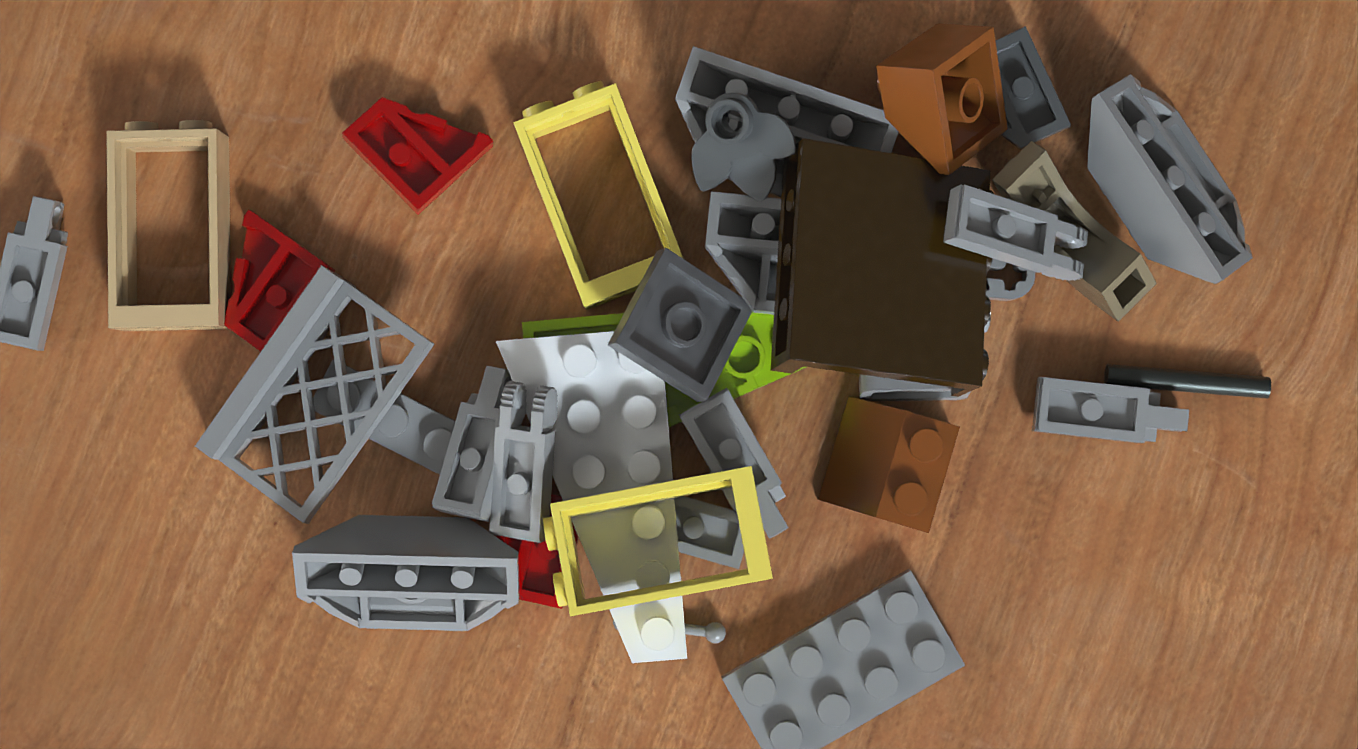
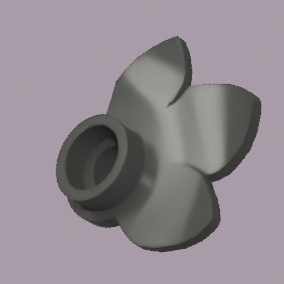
[692,93,797,201]

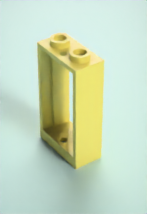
[513,81,684,310]
[543,466,773,616]

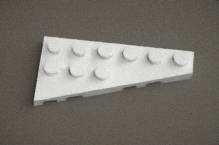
[496,331,687,663]

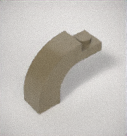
[992,141,1157,322]

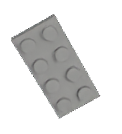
[721,569,965,749]

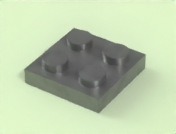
[608,248,752,402]

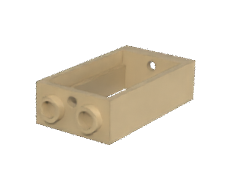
[107,120,231,331]

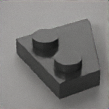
[996,26,1071,150]

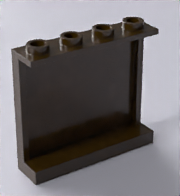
[770,138,994,397]

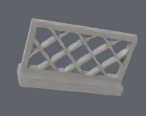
[195,265,434,524]

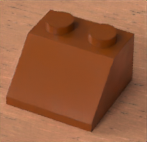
[876,23,1008,175]
[818,396,960,533]

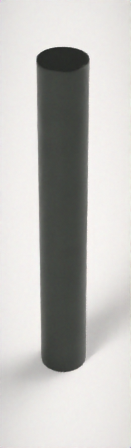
[1104,364,1271,399]

